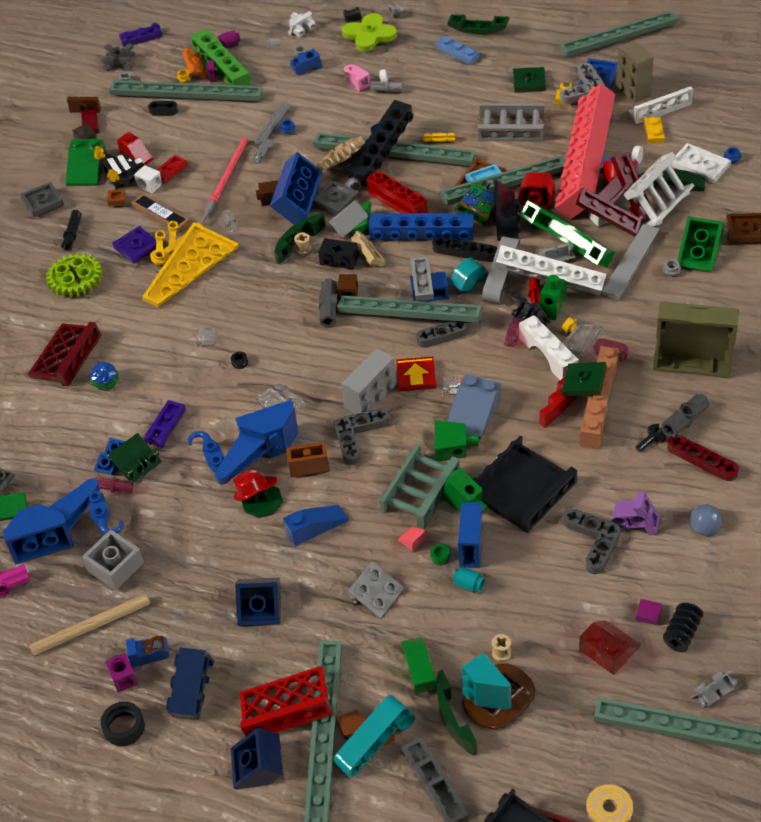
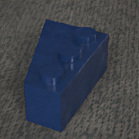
[166,648,215,720]

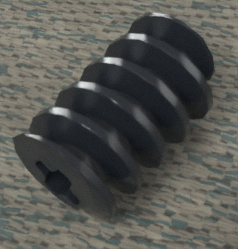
[663,603,704,652]

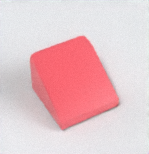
[398,527,427,552]

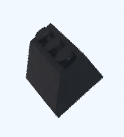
[494,180,521,241]

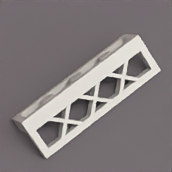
[627,86,693,125]

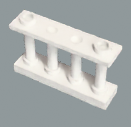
[623,152,694,227]

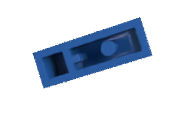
[283,505,348,546]

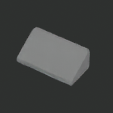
[329,200,368,238]

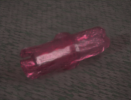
[94,477,134,493]

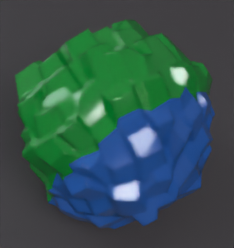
[89,362,119,391]

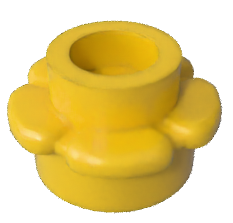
[177,69,192,83]
[561,317,578,334]

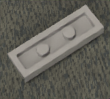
[411,256,434,301]

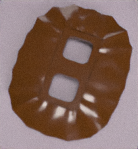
[462,663,536,731]

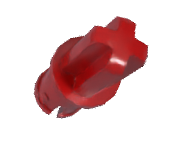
[528,278,542,305]

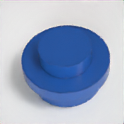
[280,119,296,134]
[724,147,741,163]

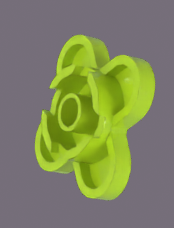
[342,13,397,52]

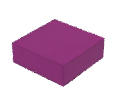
[208,60,216,83]
[636,599,662,625]

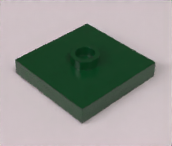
[513,67,546,92]
[561,362,607,396]

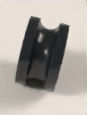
[231,352,248,369]

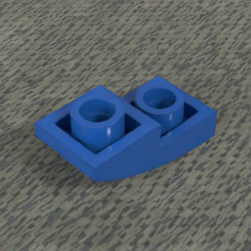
[94,437,125,475]

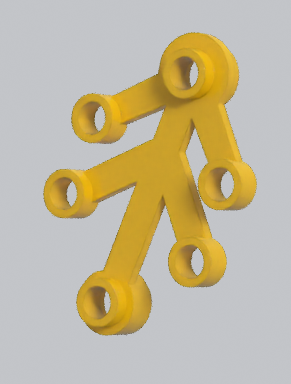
[151,221,203,266]

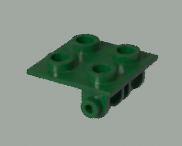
[107,433,162,484]

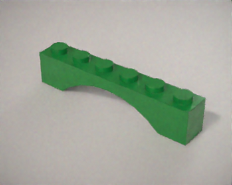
[519,200,616,268]

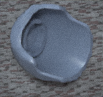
[690,504,722,537]

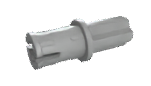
[371,80,402,93]

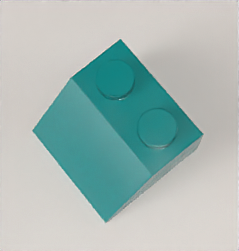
[461,653,511,710]

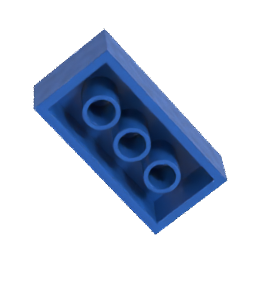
[270,152,323,225]

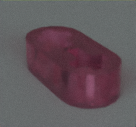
[504,317,523,348]
[593,338,628,362]

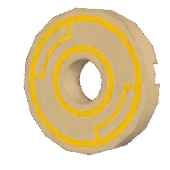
[586,784,634,822]

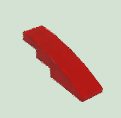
[539,377,576,428]

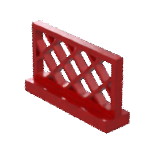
[239,666,333,737]

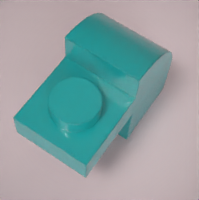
[449,258,489,292]

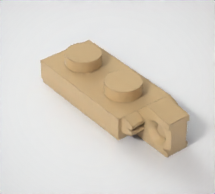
[351,231,386,267]

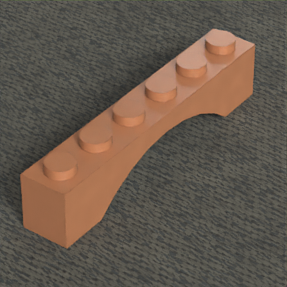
[580,346,619,450]

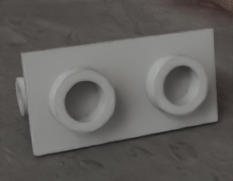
[538,242,575,262]
[690,669,737,708]

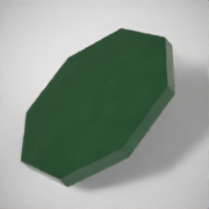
[242,486,283,518]

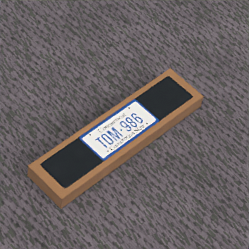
[131,193,191,233]

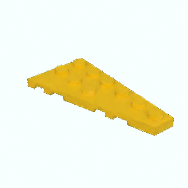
[142,222,239,308]

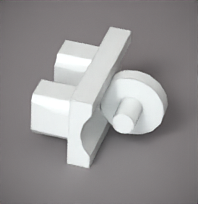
[288,11,315,37]

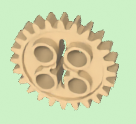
[316,136,365,171]

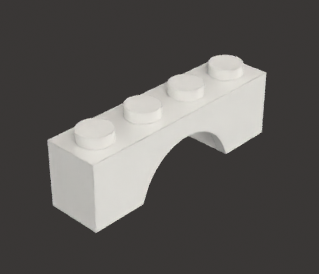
[519,315,579,380]

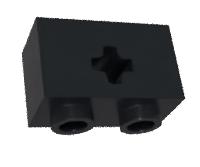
[318,238,359,270]

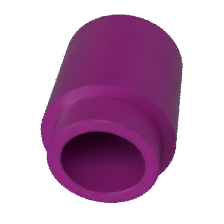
[218,30,241,48]

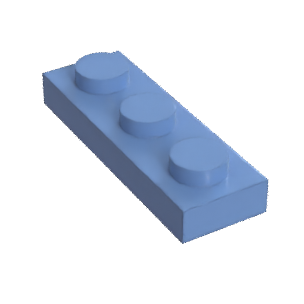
[435,36,480,65]

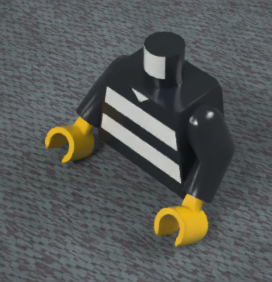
[93,146,144,190]

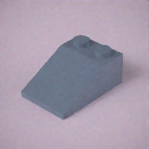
[447,374,502,440]

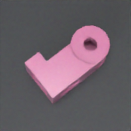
[344,65,371,92]

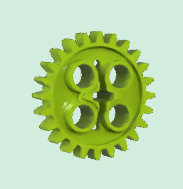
[45,253,103,298]

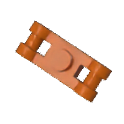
[183,48,207,79]

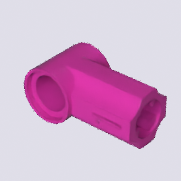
[0,564,31,598]

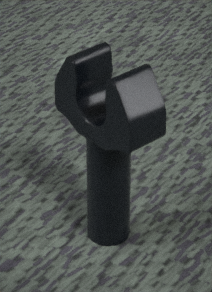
[635,423,667,452]

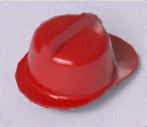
[233,470,278,501]

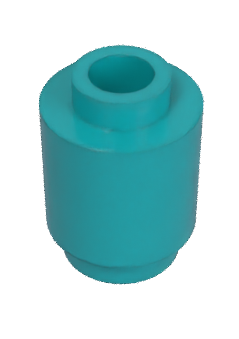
[452,567,485,593]

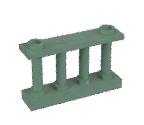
[379,444,460,529]

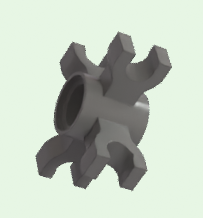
[101,43,135,71]

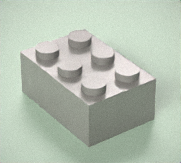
[341,348,397,414]

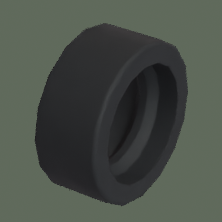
[100,701,145,747]

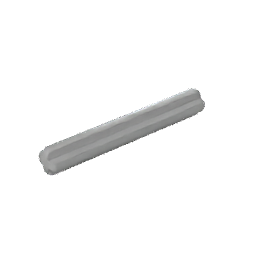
[255,101,290,145]

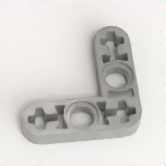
[560,62,605,104]

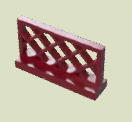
[28,322,102,386]

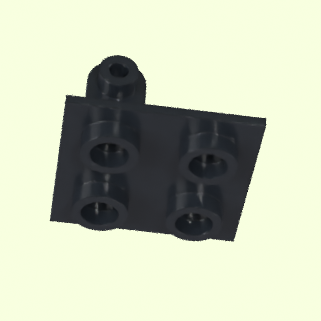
[510,294,551,326]

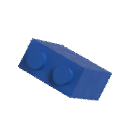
[458,502,483,568]

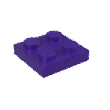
[112,226,157,264]

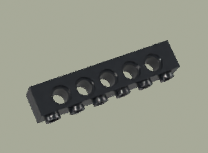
[347,99,414,186]

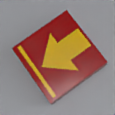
[396,356,436,391]

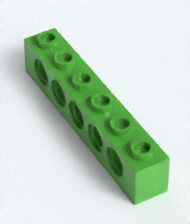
[190,29,251,86]

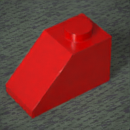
[117,132,153,165]

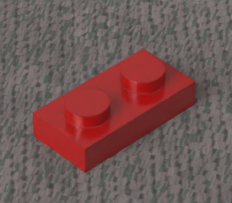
[157,155,188,183]

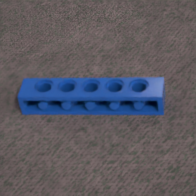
[369,213,474,240]

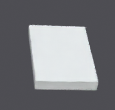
[671,143,731,184]

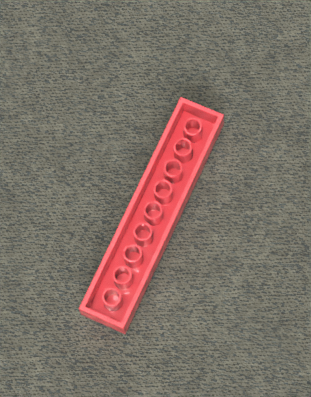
[555,83,615,220]

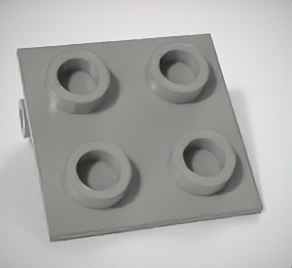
[348,561,404,618]

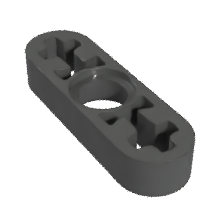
[417,321,468,347]

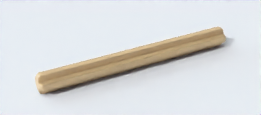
[29,594,150,655]

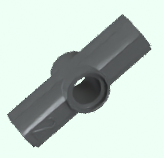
[319,278,338,328]
[661,394,710,437]

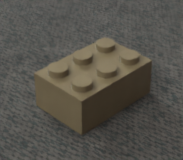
[616,40,654,103]

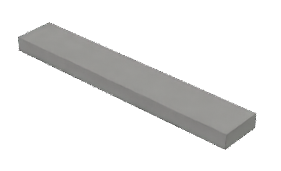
[602,224,660,301]

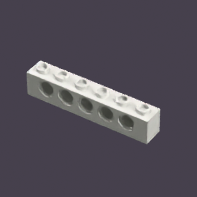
[496,245,606,296]

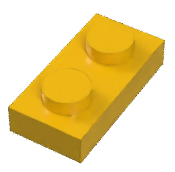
[644,117,665,144]

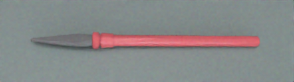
[201,137,248,224]

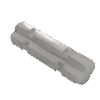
[251,138,272,164]

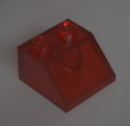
[579,620,641,675]

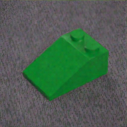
[66,139,106,186]
[677,216,725,273]

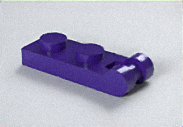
[119,23,163,47]
[144,400,186,448]

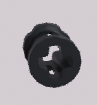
[343,6,361,23]

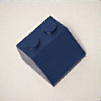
[235,577,281,626]
[230,728,283,790]

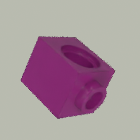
[105,653,138,692]

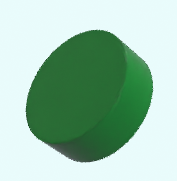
[430,544,451,565]

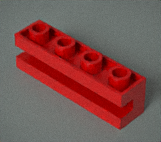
[367,170,428,214]

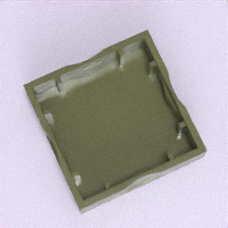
[653,301,739,378]

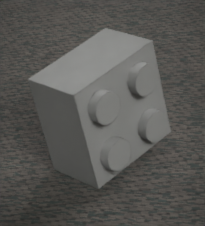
[82,530,144,591]

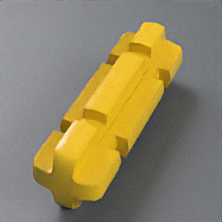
[423,133,455,143]

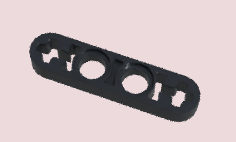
[432,236,498,262]

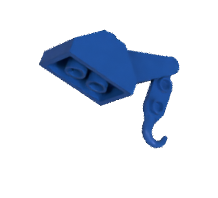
[188,400,299,485]
[3,478,123,565]

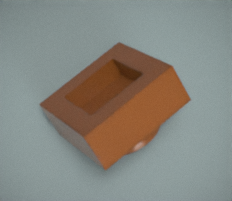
[107,189,126,207]

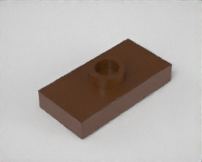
[67,97,101,113]

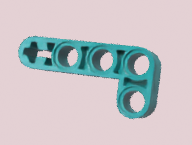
[333,695,415,777]

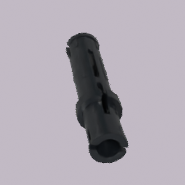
[61,210,82,251]

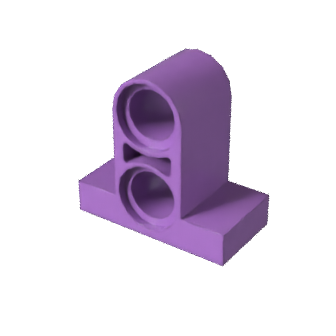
[611,492,660,534]

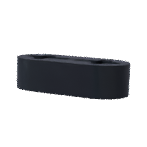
[148,101,178,116]

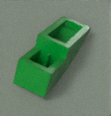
[401,637,437,694]

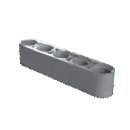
[482,237,520,304]

